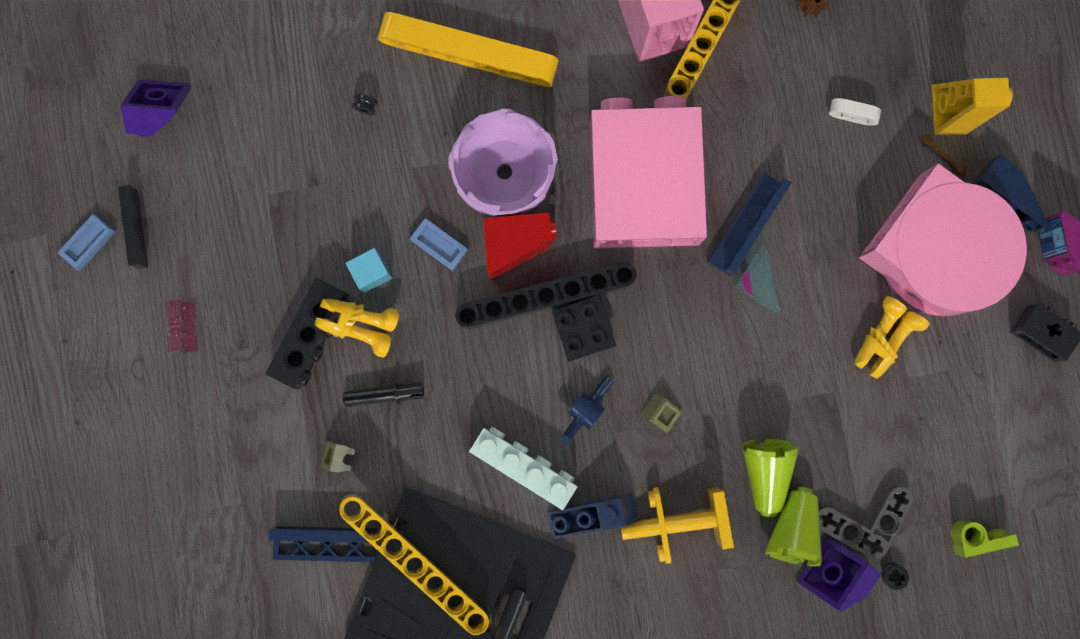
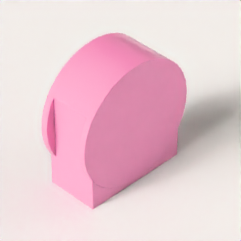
[859,163,1027,316]

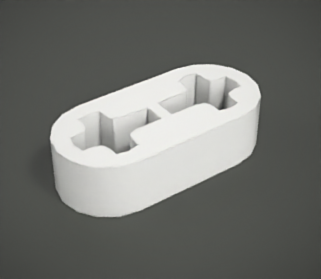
[829,98,881,125]

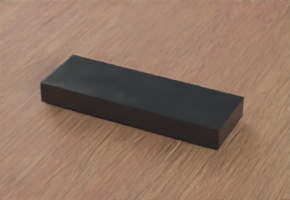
[118,185,148,269]

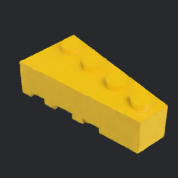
[931,78,1013,136]

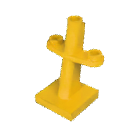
[621,487,734,564]

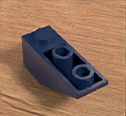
[972,155,1049,233]
[547,493,639,539]

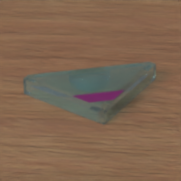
[735,245,780,314]

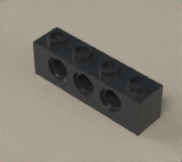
[265,278,349,390]

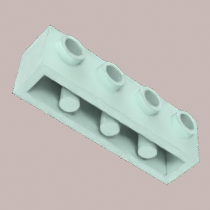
[469,427,577,510]

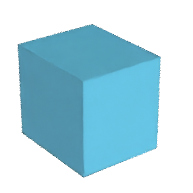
[346,248,393,293]

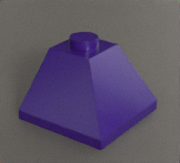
[120,80,191,137]
[796,537,882,612]

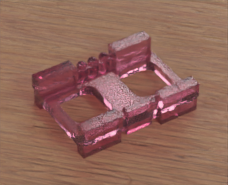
[165,300,198,353]

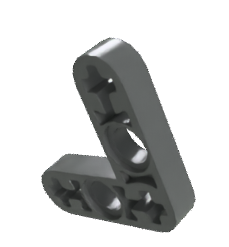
[819,486,913,559]

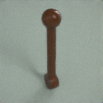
[921,135,966,176]

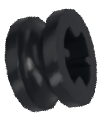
[351,94,378,115]
[881,563,909,590]

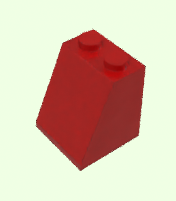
[483,213,556,280]

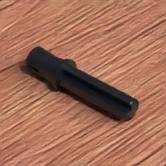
[343,382,424,407]

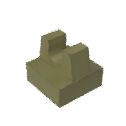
[321,441,355,473]

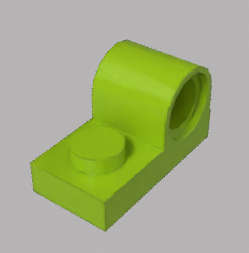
[951,520,1019,558]

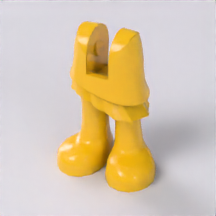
[854,296,930,379]
[314,299,399,358]

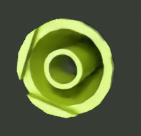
[743,439,799,517]
[765,487,822,566]

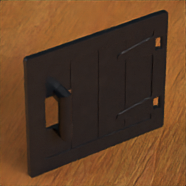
[344,487,576,639]

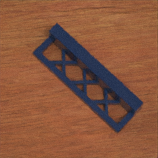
[707,173,792,277]
[269,526,380,562]

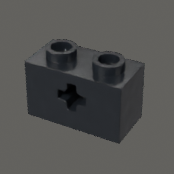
[1010,303,1080,362]

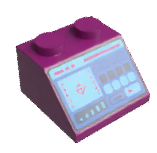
[1038,211,1080,276]

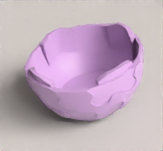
[449,109,558,217]

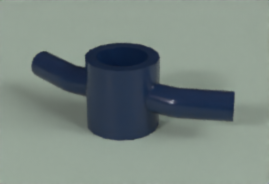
[560,376,614,444]

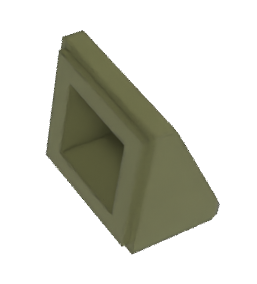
[641,393,682,433]

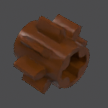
[796,0,830,18]

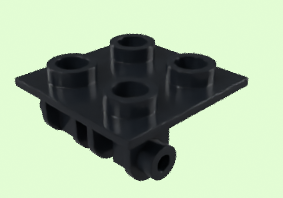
[552,294,616,362]

